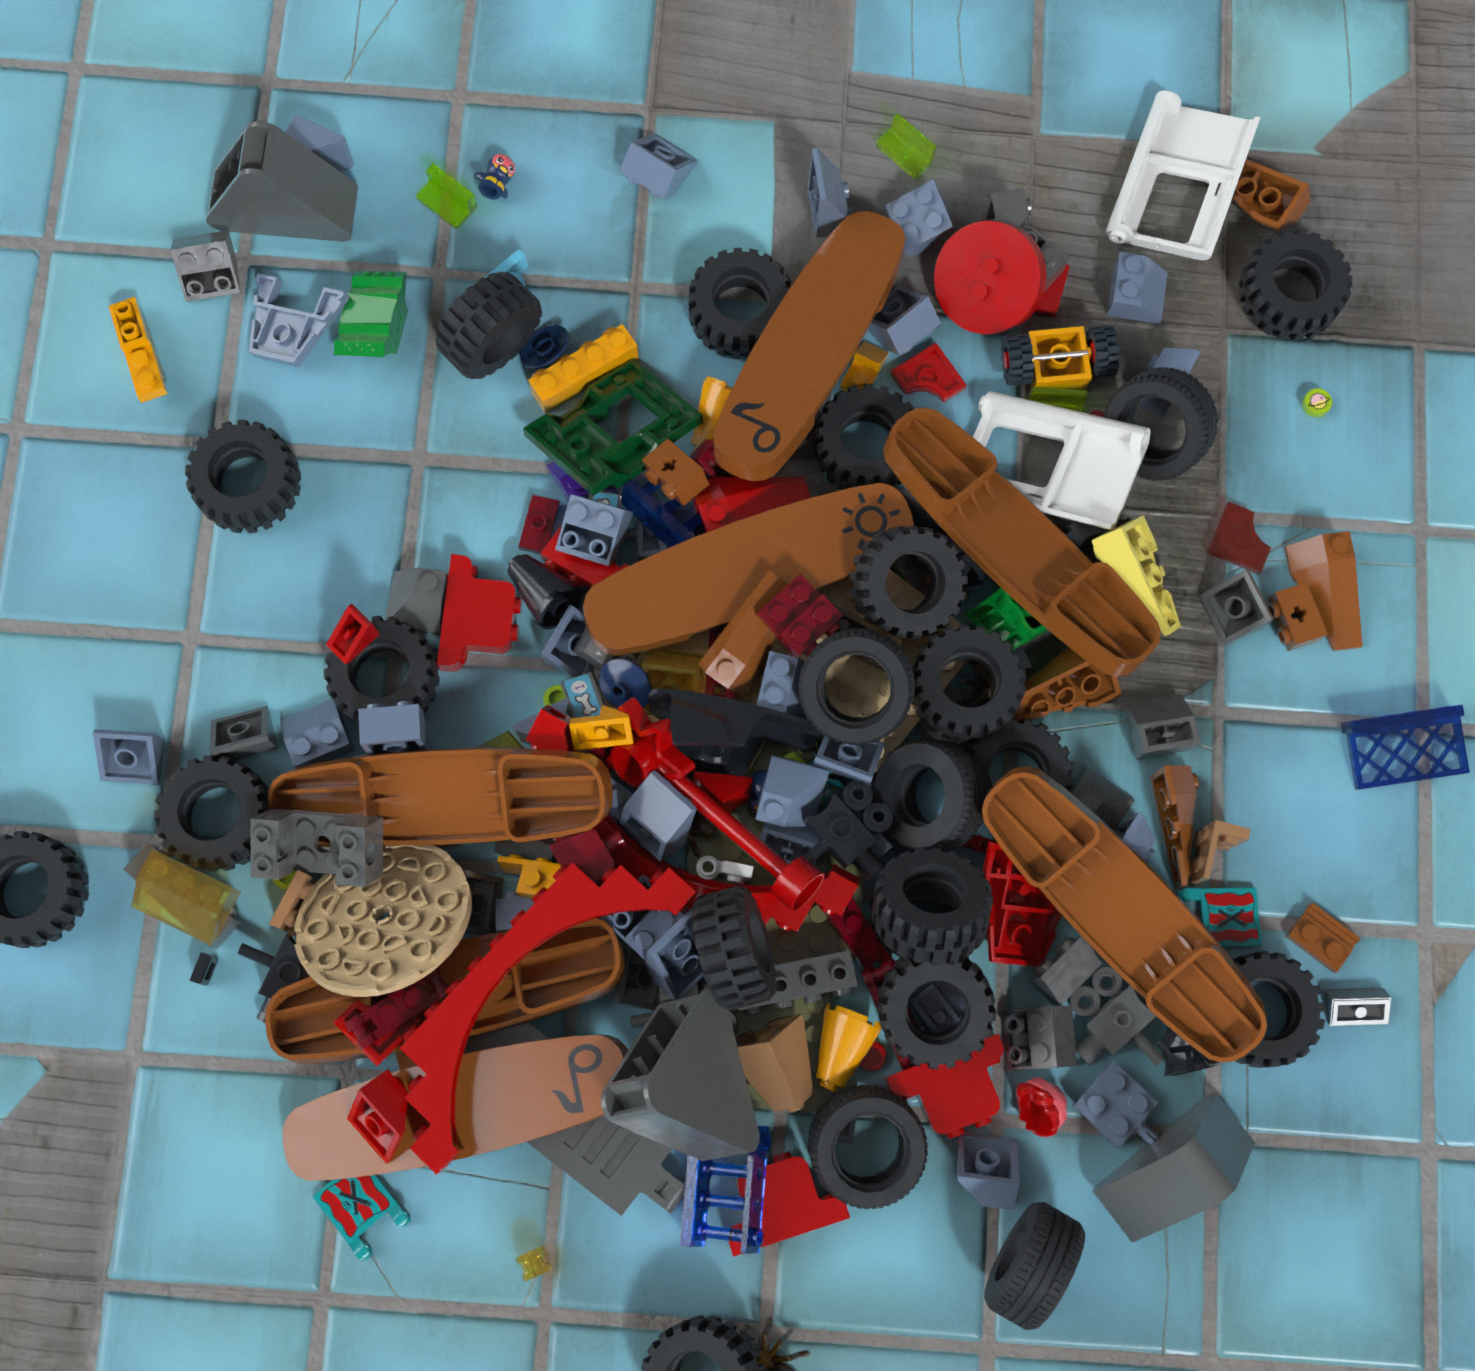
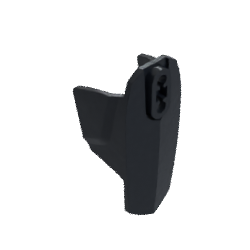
[648,689,821,780]

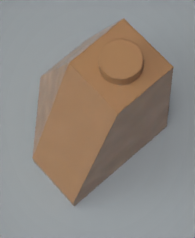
[736,1014,813,1112]

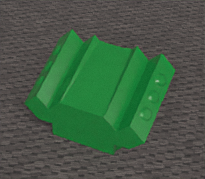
[334,271,408,357]
[964,588,1048,651]

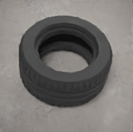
[1103,367,1218,481]
[798,628,915,746]
[808,1084,928,1209]

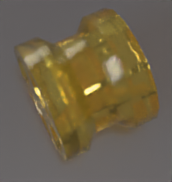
[515,1245,553,1282]

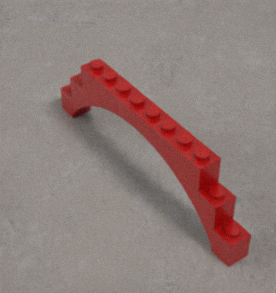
[525,705,860,932]
[400,862,697,1175]

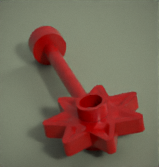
[606,698,824,912]

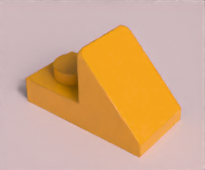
[840,341,889,391]
[569,706,633,750]

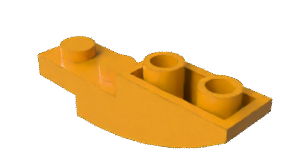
[108,297,168,403]

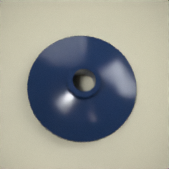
[520,325,570,369]
[599,658,652,709]

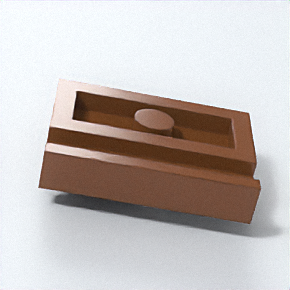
[1285,902,1361,973]

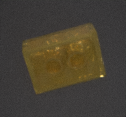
[131,849,241,946]

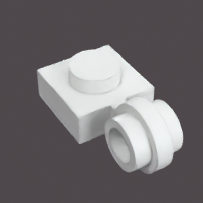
[696,856,754,885]

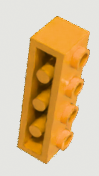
[528,324,639,414]

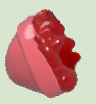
[1016,1077,1067,1138]

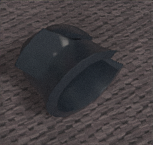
[1156,1027,1221,1077]

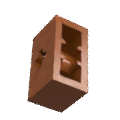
[642,439,709,506]
[1267,582,1328,651]

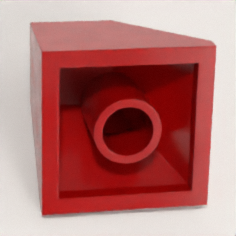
[347,1069,408,1164]

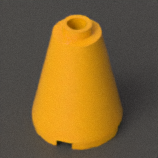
[690,376,732,452]
[816,1003,881,1092]

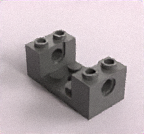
[250,808,383,887]

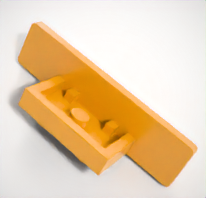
[497,854,603,898]

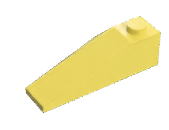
[1092,515,1181,636]

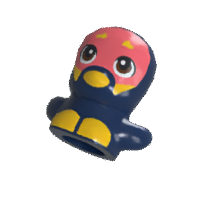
[474,154,516,200]

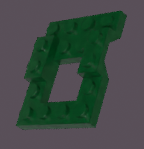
[523,358,704,496]

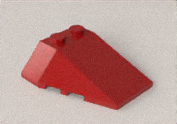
[691,476,811,532]
[983,839,1064,967]

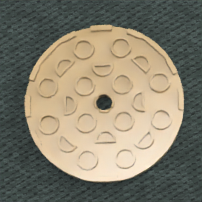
[294,845,472,997]

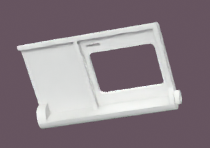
[1106,91,1261,260]
[973,391,1150,530]

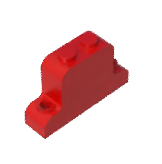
[437,554,523,672]
[884,1034,1004,1139]
[729,1151,850,1257]

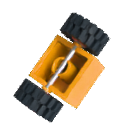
[1001,325,1120,396]

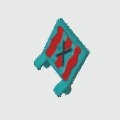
[1177,887,1262,947]
[313,1175,411,1260]

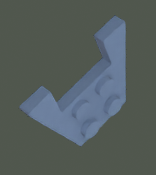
[249,273,350,367]

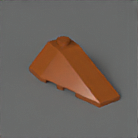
[1218,159,1311,231]
[1284,531,1363,651]
[698,570,788,698]
[1013,647,1122,721]
[1150,765,1199,889]

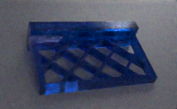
[1341,704,1470,790]

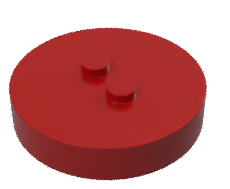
[934,221,1047,334]

